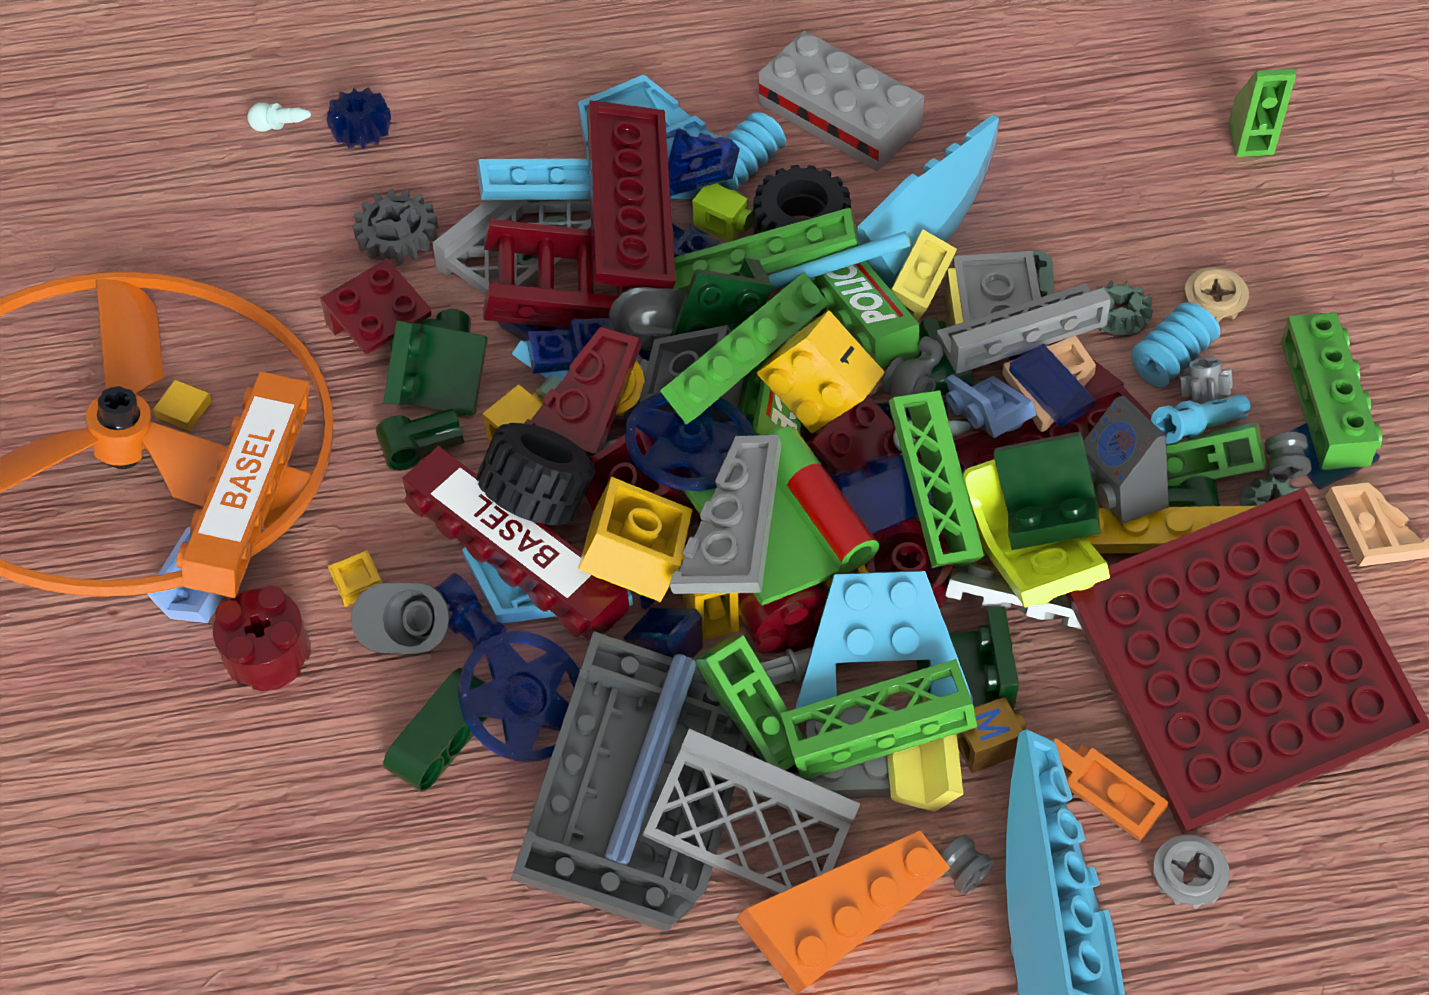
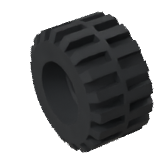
[753,165,851,266]
[476,423,596,525]

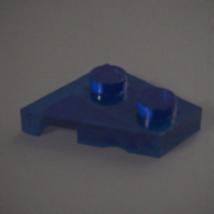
[668,129,740,196]

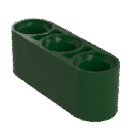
[383,668,499,792]

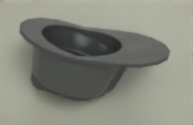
[609,287,687,351]
[351,583,453,654]

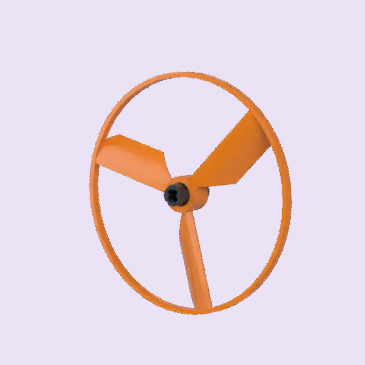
[0,272,333,597]

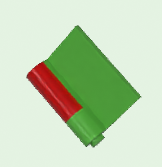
[682,426,879,606]

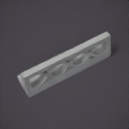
[936,283,1111,374]

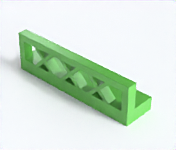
[888,390,984,570]
[780,659,977,780]

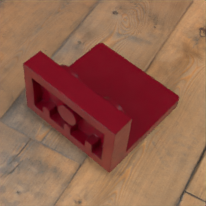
[320,259,432,354]
[803,395,903,503]

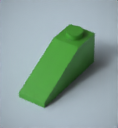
[1228,69,1297,157]
[1166,421,1267,486]
[694,635,805,771]

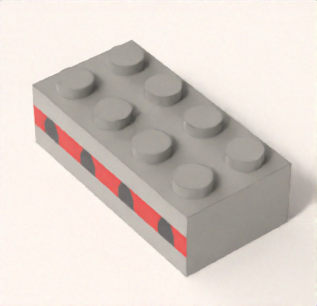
[759,30,924,171]

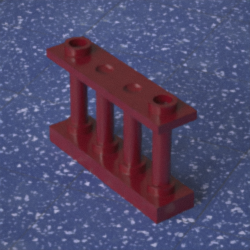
[483,219,632,330]

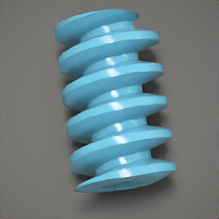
[705,112,786,191]
[1131,302,1221,388]

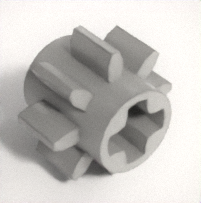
[1180,358,1233,404]

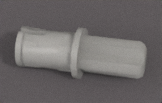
[760,647,837,686]

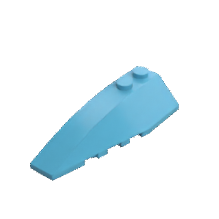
[857,114,999,289]
[1006,729,1125,995]

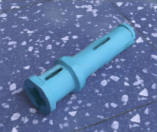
[1151,394,1251,444]

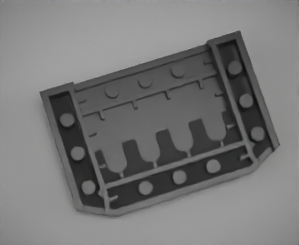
[511,631,748,931]

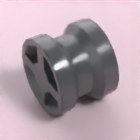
[1264,432,1312,480]
[941,834,994,895]

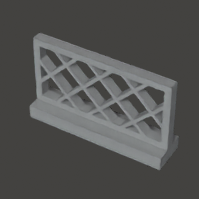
[432,156,591,295]
[643,729,860,895]

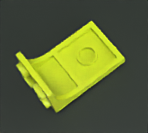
[963,459,1110,608]

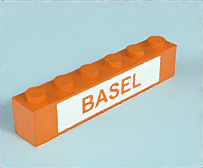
[176,371,309,598]

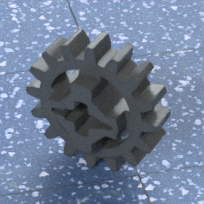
[353,189,439,265]

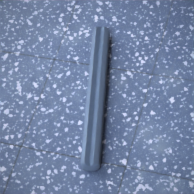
[604,654,697,866]

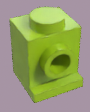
[692,176,753,242]

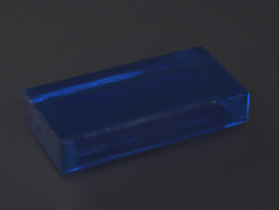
[1009,344,1096,427]

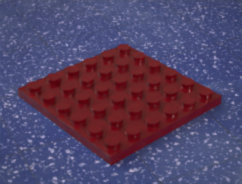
[1065,488,1429,834]

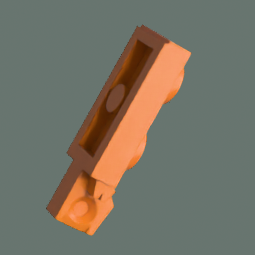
[1053,738,1168,842]

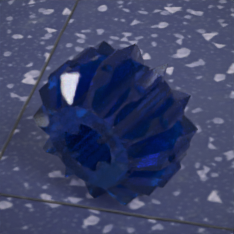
[326,87,391,149]

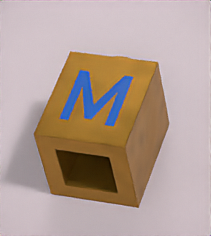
[957,697,1027,773]

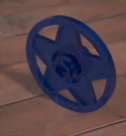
[625,393,754,491]
[458,631,580,762]

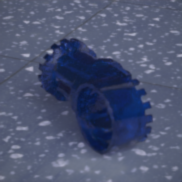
[435,573,507,656]

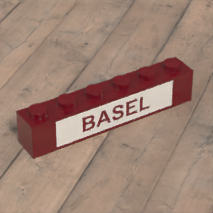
[402,446,629,641]

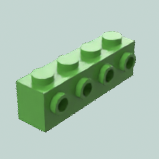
[1281,312,1382,470]

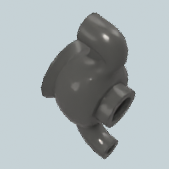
[883,336,943,422]

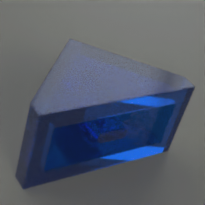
[623,608,703,658]

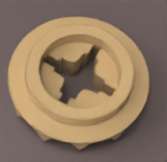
[1184,267,1249,322]

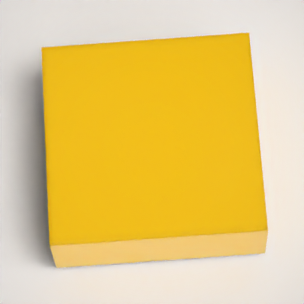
[153,380,212,431]
[327,550,383,606]

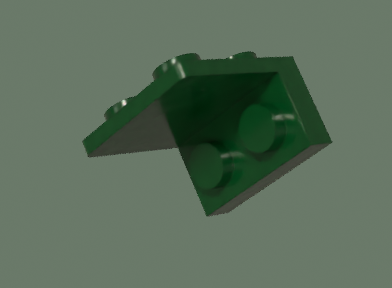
[671,258,772,336]
[383,321,488,416]
[994,432,1101,550]
[916,606,1019,711]

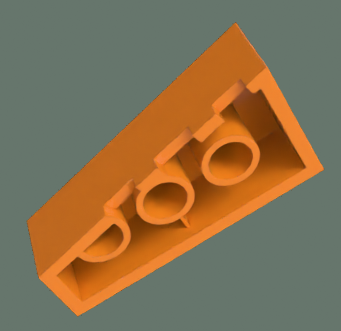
[735,830,950,995]

